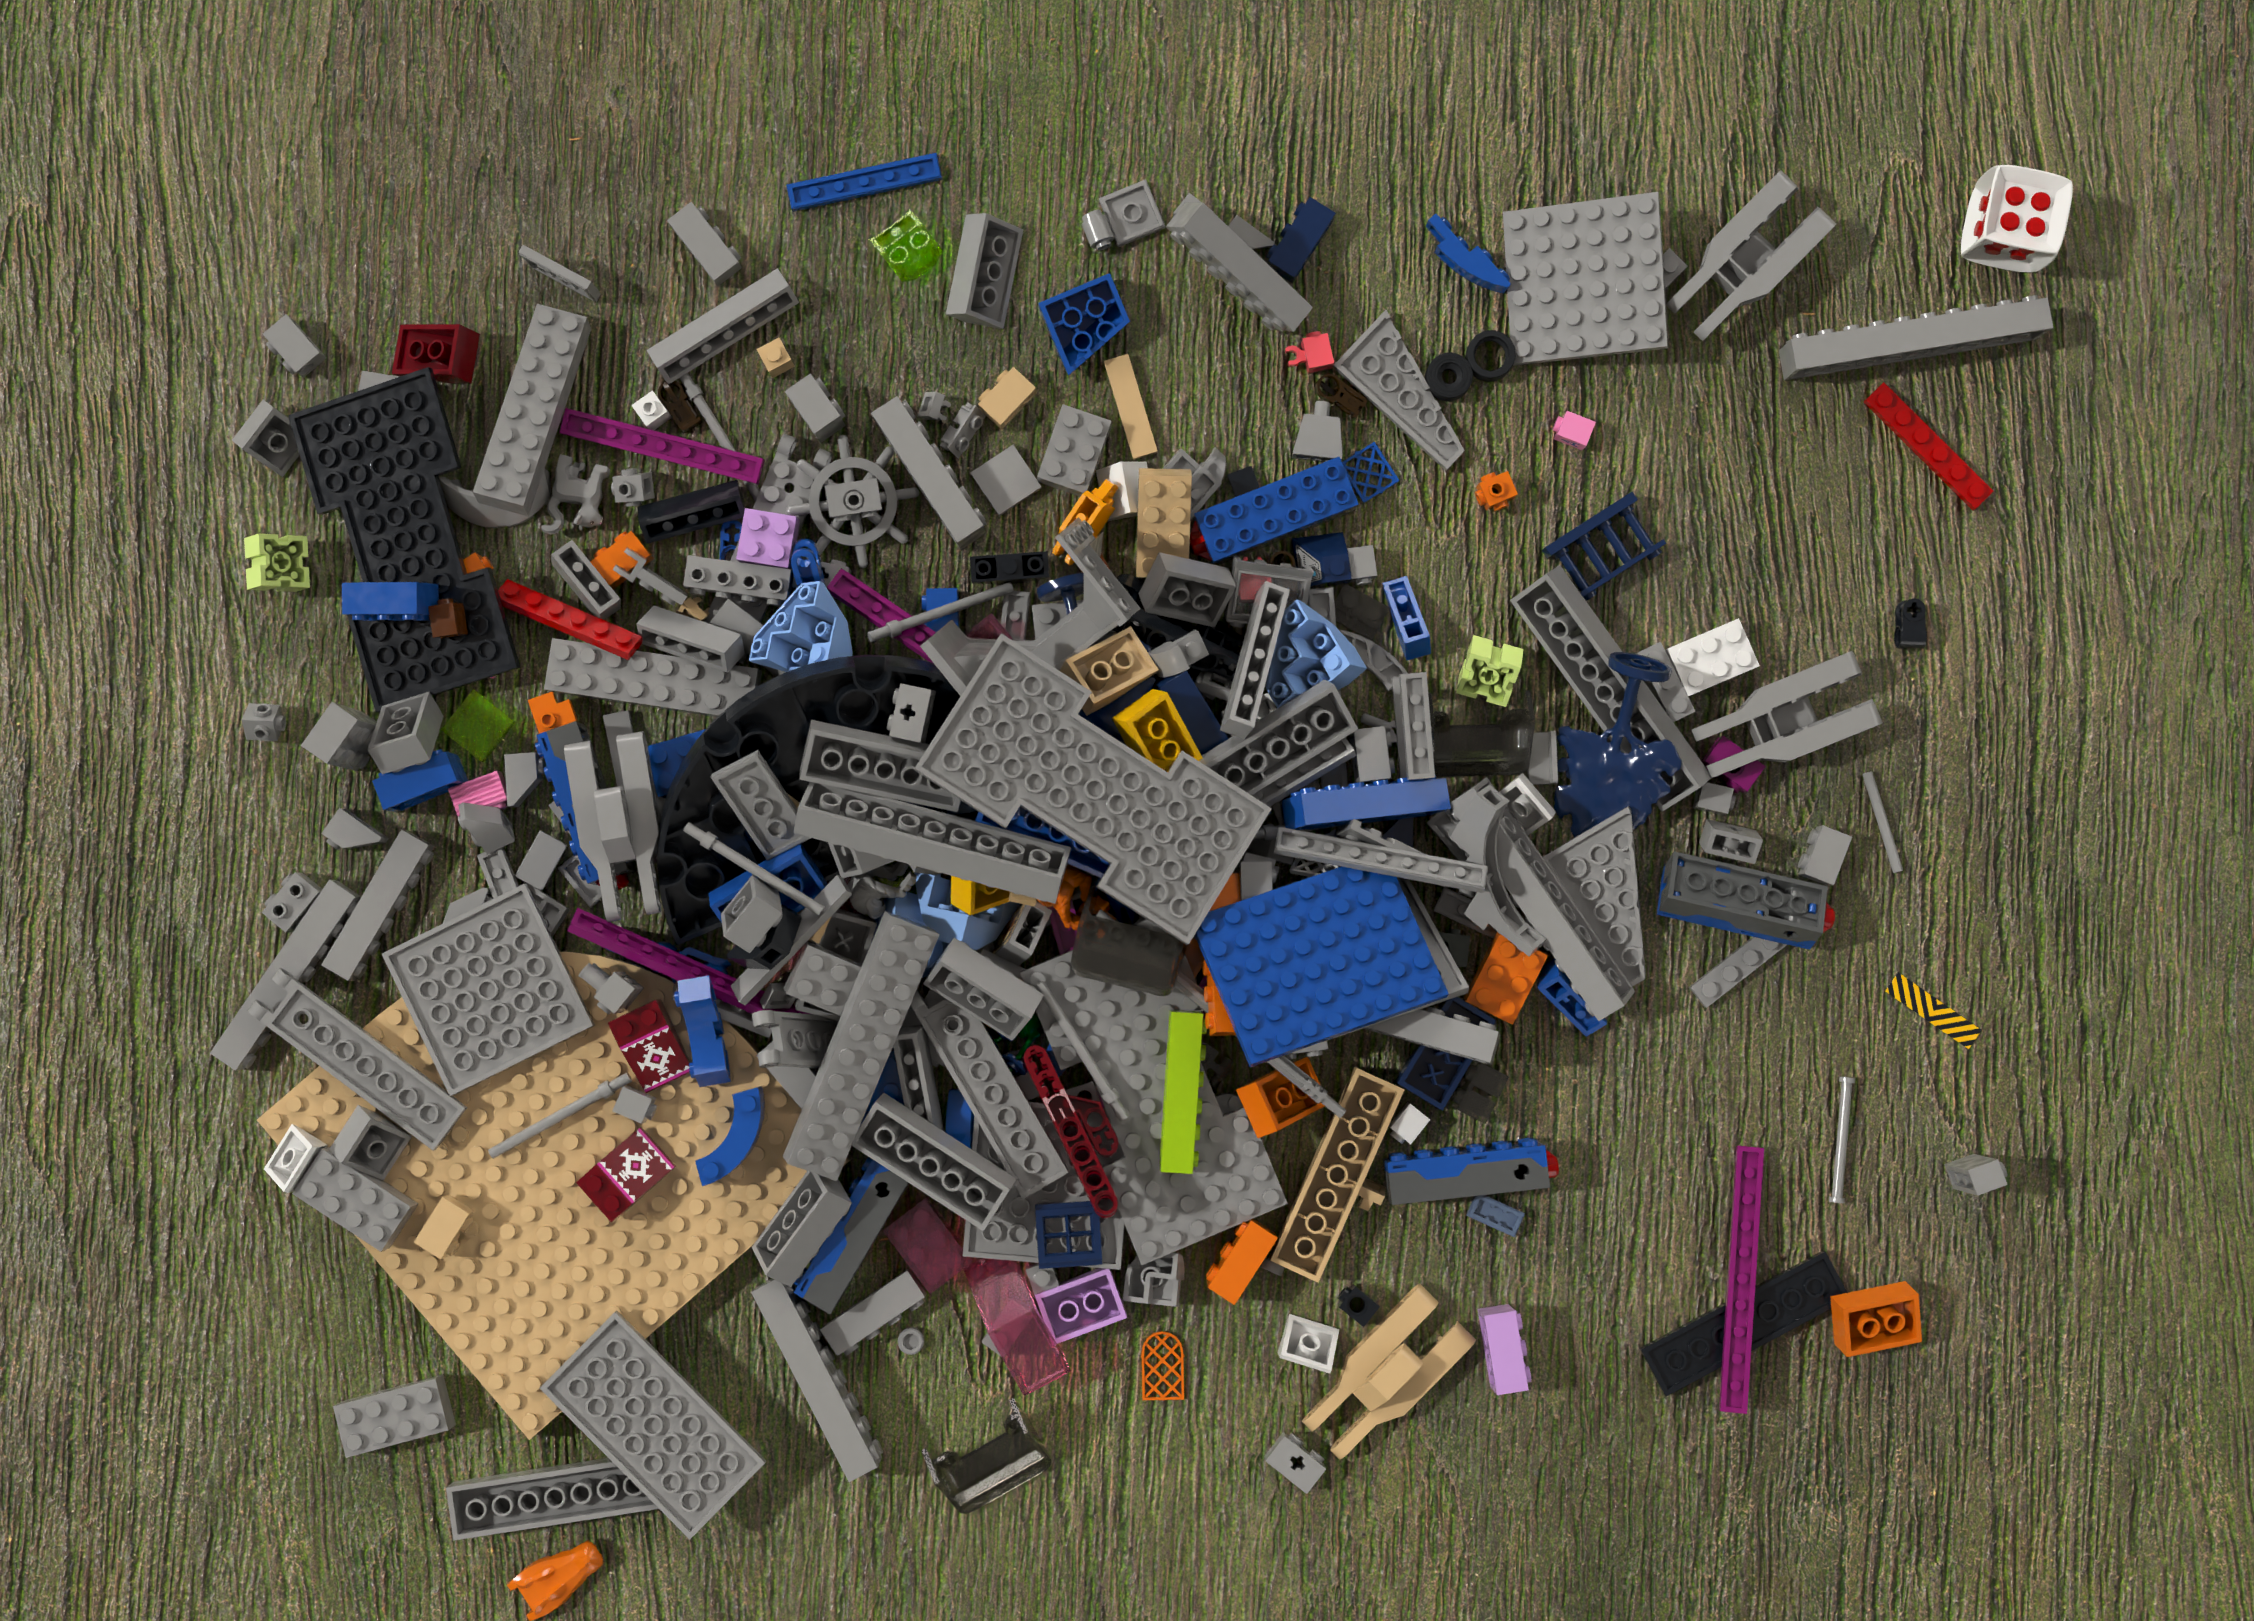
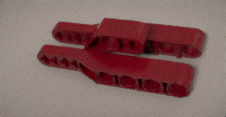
[1024,1045,1119,1219]

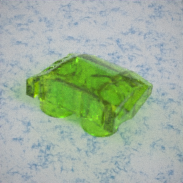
[869,209,943,282]

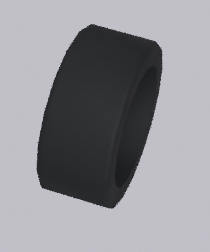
[1465,330,1516,382]

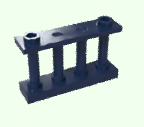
[1542,492,1666,601]

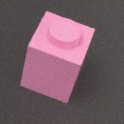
[1553,411,1596,450]

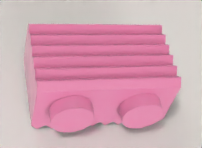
[448,771,507,816]

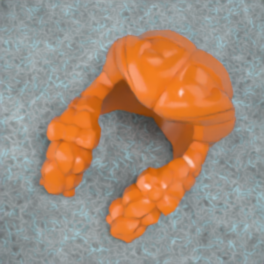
[1037,865,1109,934]

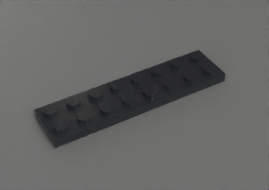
[1639,1251,1848,1396]

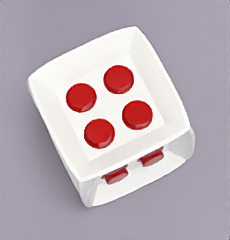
[1961,165,2073,272]

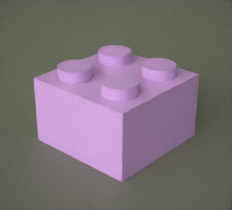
[736,508,800,570]

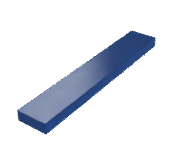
[786,153,942,212]

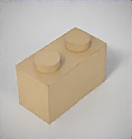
[978,367,1037,430]
[413,1195,475,1259]

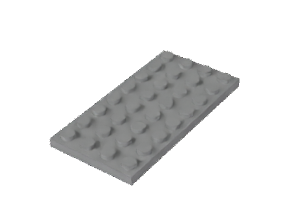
[540,1311,766,1540]

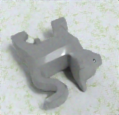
[541,454,610,534]

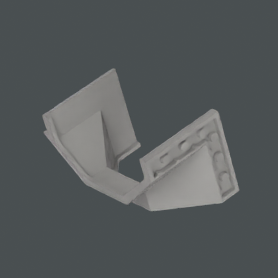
[920,517,1141,696]

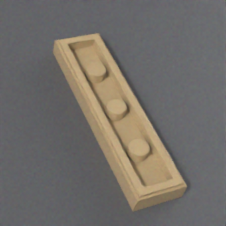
[1104,354,1158,460]

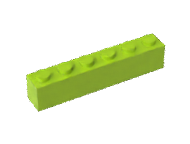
[1159,1010,1207,1174]

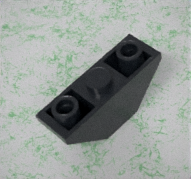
[970,551,1049,585]
[727,904,802,970]

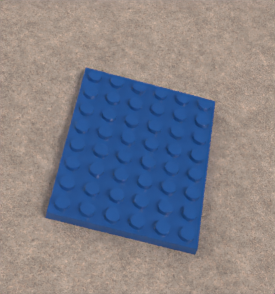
[1195,867,1449,1067]

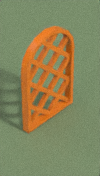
[1141,1331,1184,1401]

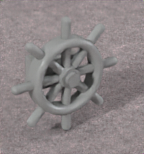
[786,435,919,568]

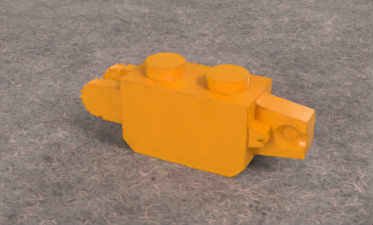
[1052,479,1119,566]

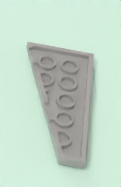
[1334,819,1476,898]

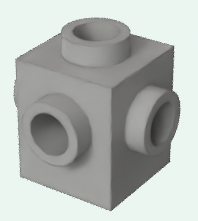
[611,468,655,507]
[242,703,286,741]

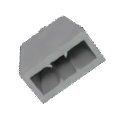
[1292,401,1342,462]

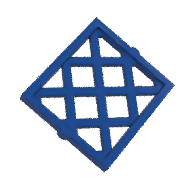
[1342,442,1399,504]

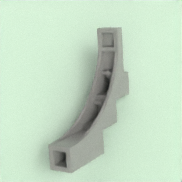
[1450,785,1546,957]

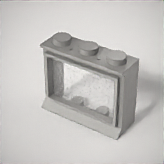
[1224,556,1314,627]

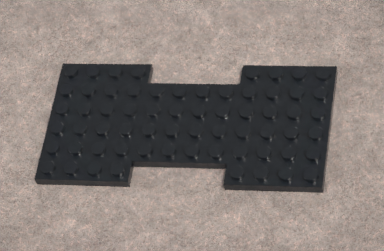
[288,367,521,713]

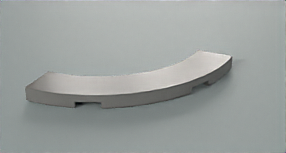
[1338,629,1408,691]

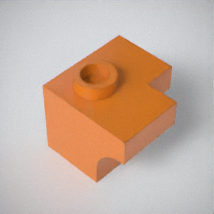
[528,692,578,734]

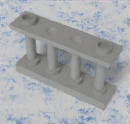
[1392,672,1435,780]

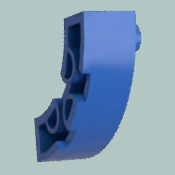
[674,975,731,1087]
[695,1086,765,1186]

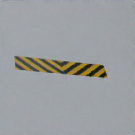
[1885,972,1982,1049]

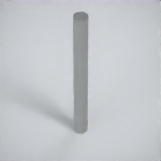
[1862,771,1903,873]

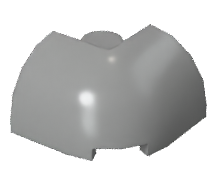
[1123,1253,1185,1307]

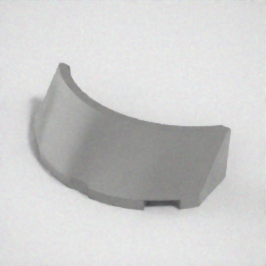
[440,468,552,528]

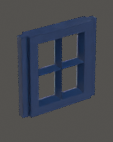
[1035,1201,1102,1269]

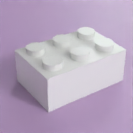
[1665,618,1760,697]

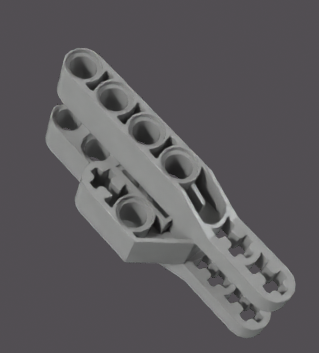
[1666,170,1837,341]
[1692,651,1883,778]
[564,731,661,922]

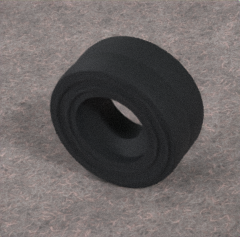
[1425,352,1473,401]

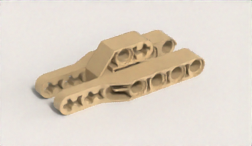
[1302,1283,1476,1459]

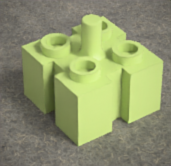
[244,533,310,592]
[1456,635,1524,707]

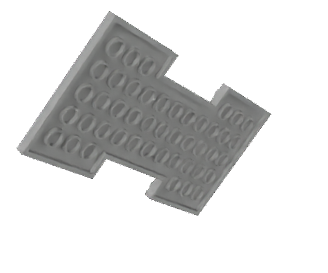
[914,633,1272,945]
[1020,919,1288,1265]

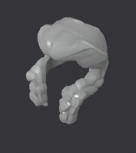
[848,861,917,919]

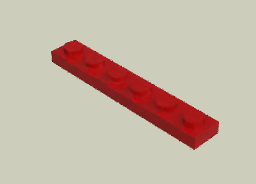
[1863,382,1993,511]
[498,579,642,660]

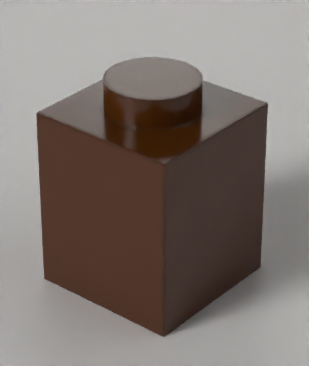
[428,599,468,638]

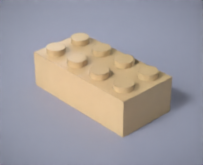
[1136,468,1192,577]

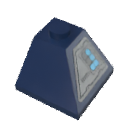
[1291,532,1351,590]

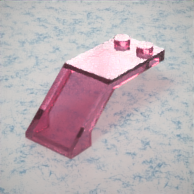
[963,1258,1071,1396]

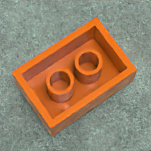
[1463,932,1548,1025]
[1236,1056,1325,1138]
[1205,1219,1278,1305]
[1830,1281,1922,1357]

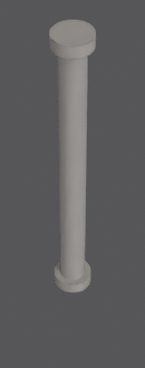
[1829,1076,1855,1203]

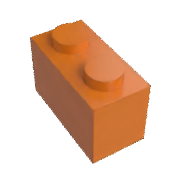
[590,530,654,590]

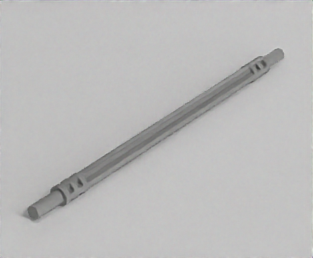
[1095,910,1346,1118]

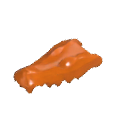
[507,1540,604,1621]

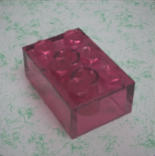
[883,1196,974,1294]

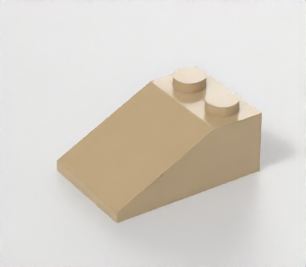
[1060,627,1159,716]

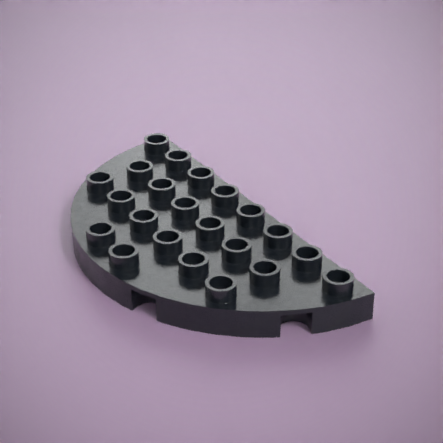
[657,655,978,945]

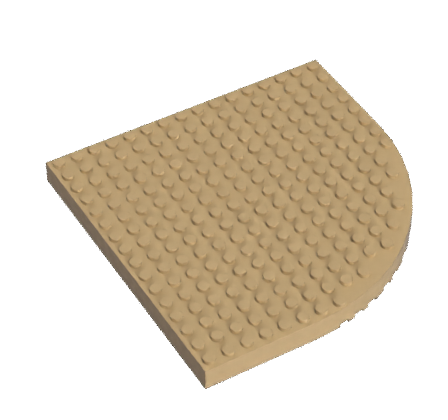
[257,952,853,1440]

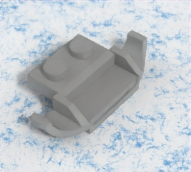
[1163,447,1226,520]

